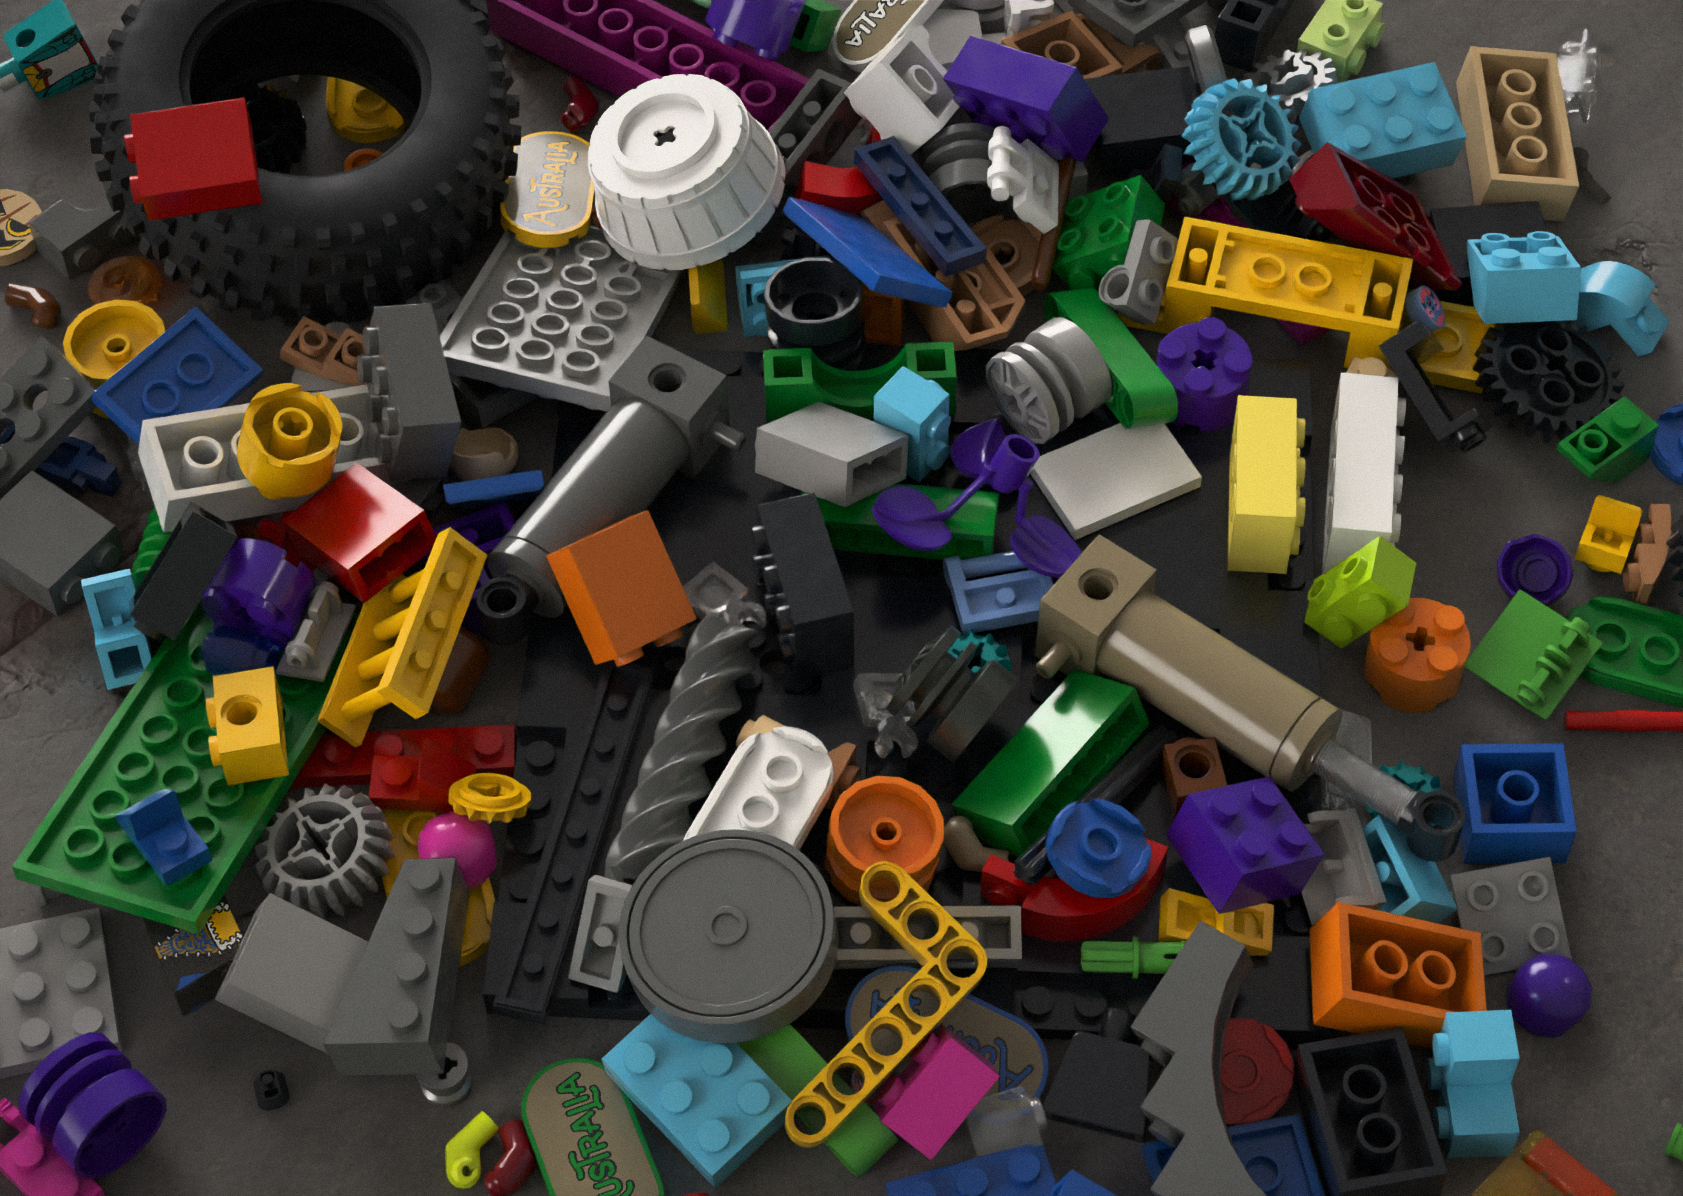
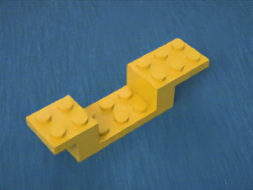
[1117,217,1495,394]

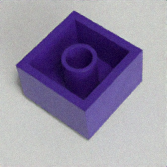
[1166,776,1325,914]

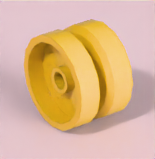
[63,300,166,419]

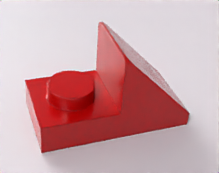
[368,738,476,812]

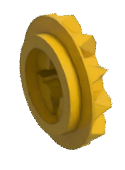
[448,773,531,824]

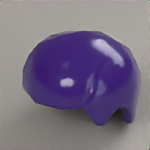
[1497,533,1573,606]
[1506,953,1593,1038]

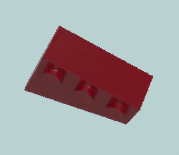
[1289,142,1462,290]

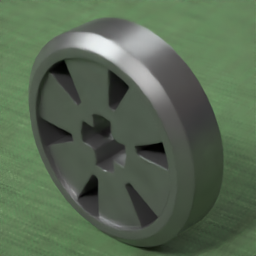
[1185,25,1234,117]

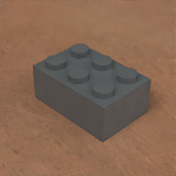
[357,303,461,481]

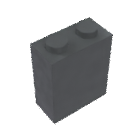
[0,471,125,617]

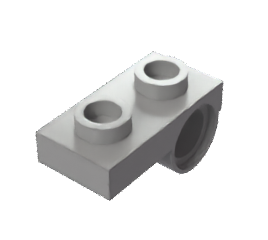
[1099,220,1179,325]

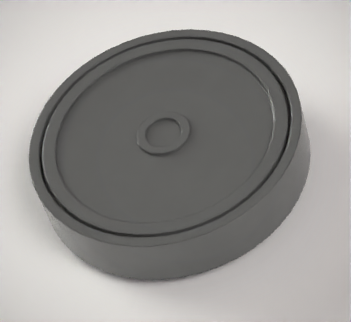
[619,829,839,1043]

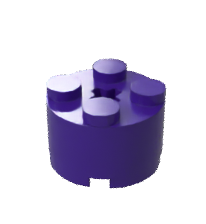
[705,0,806,61]
[1156,317,1253,432]
[200,538,317,652]

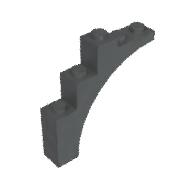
[1131,921,1267,1196]

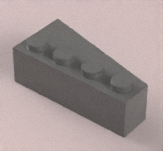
[323,858,470,1076]

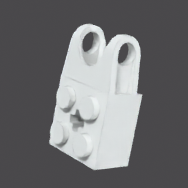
[844,25,960,155]

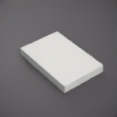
[1030,423,1202,540]

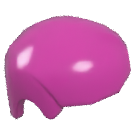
[417,811,497,889]

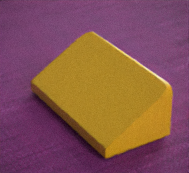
[688,259,728,334]

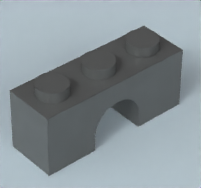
[28,181,133,280]

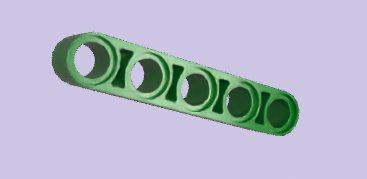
[1044,287,1178,429]

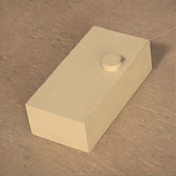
[1456,46,1579,222]

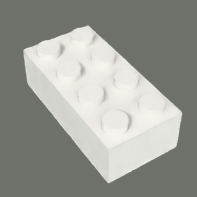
[1322,372,1406,574]

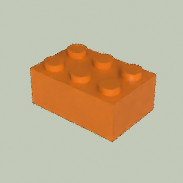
[1309,902,1487,1049]

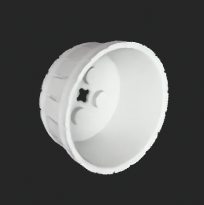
[588,74,786,270]

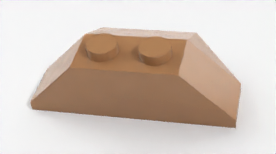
[883,217,1026,351]

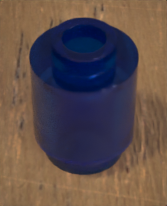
[200,625,280,675]

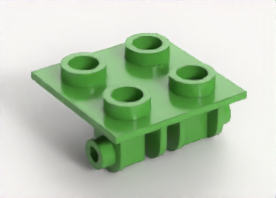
[1465,589,1603,721]

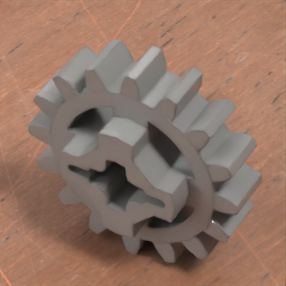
[1244,49,1338,123]

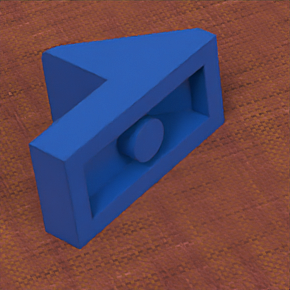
[115,789,212,887]

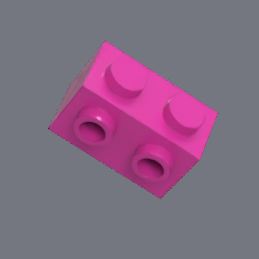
[874,1024,1000,1160]

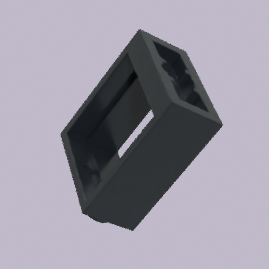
[129,502,237,641]

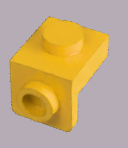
[1574,495,1643,574]

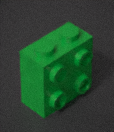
[1052,175,1165,290]

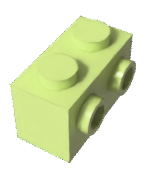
[1297,0,1385,83]

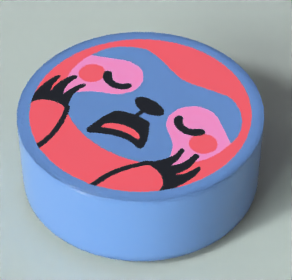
[1405,286,1446,332]

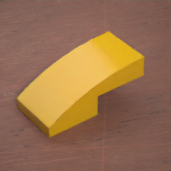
[1158,888,1274,956]

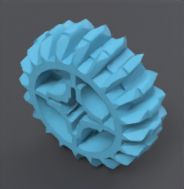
[1181,78,1302,201]

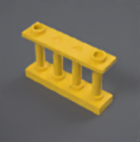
[317,527,487,748]

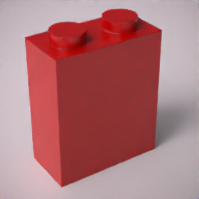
[124,97,263,221]
[282,463,437,603]

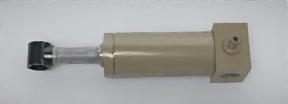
[1035,534,1466,862]

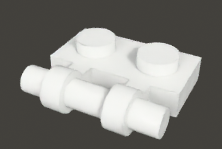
[987,126,1059,234]

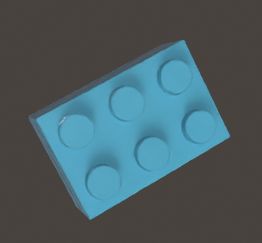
[1299,62,1467,179]
[602,1014,792,1189]

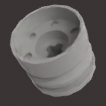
[986,318,1112,444]

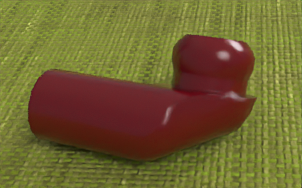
[560,75,599,132]
[484,1120,536,1196]

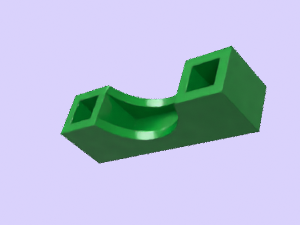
[763,341,957,423]

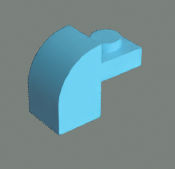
[1573,261,1670,357]
[81,568,153,690]

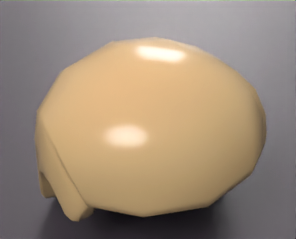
[449,427,519,482]

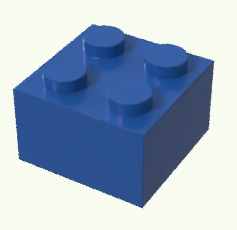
[1453,744,1577,864]

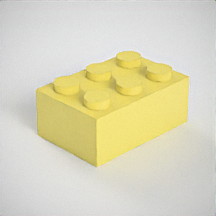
[1228,395,1305,574]

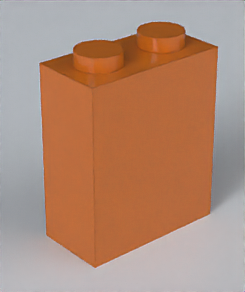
[546,510,697,667]

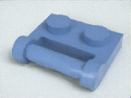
[943,551,1053,635]

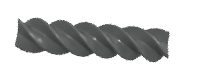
[604,614,758,885]

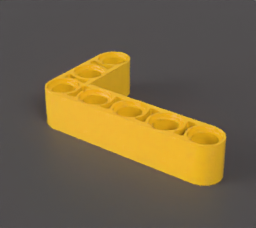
[785,861,987,1148]

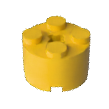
[237,383,343,500]

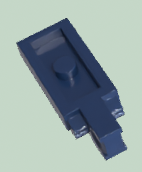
[0,425,122,497]

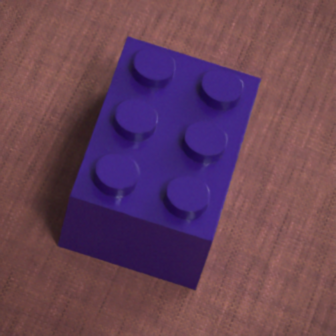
[943,35,1109,162]

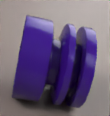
[18,1032,167,1179]

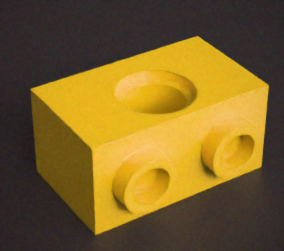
[206,666,289,786]

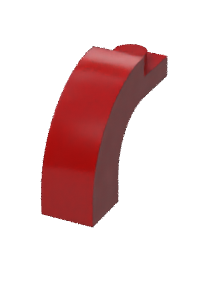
[793,125,883,225]
[980,837,1168,941]

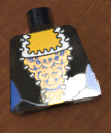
[142,894,256,1017]

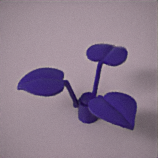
[871,418,1083,578]

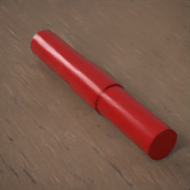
[1564,710,1683,732]

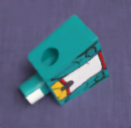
[0,0,98,100]

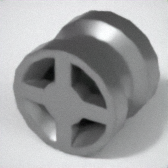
[416,1042,473,1108]

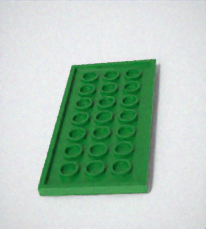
[12,599,359,934]

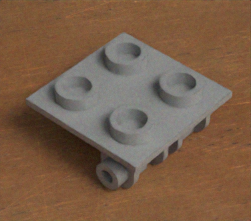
[1449,857,1572,975]

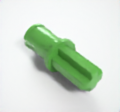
[1081,936,1186,979]

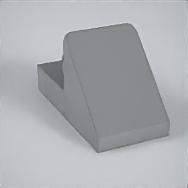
[568,875,633,993]

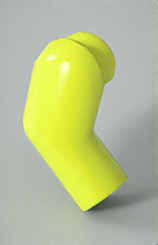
[445,1111,499,1189]

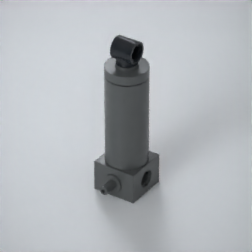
[476,335,746,646]

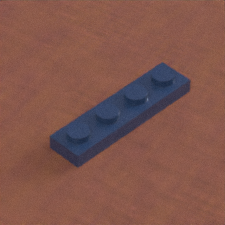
[854,136,987,276]

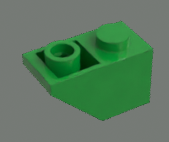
[1556,396,1659,483]

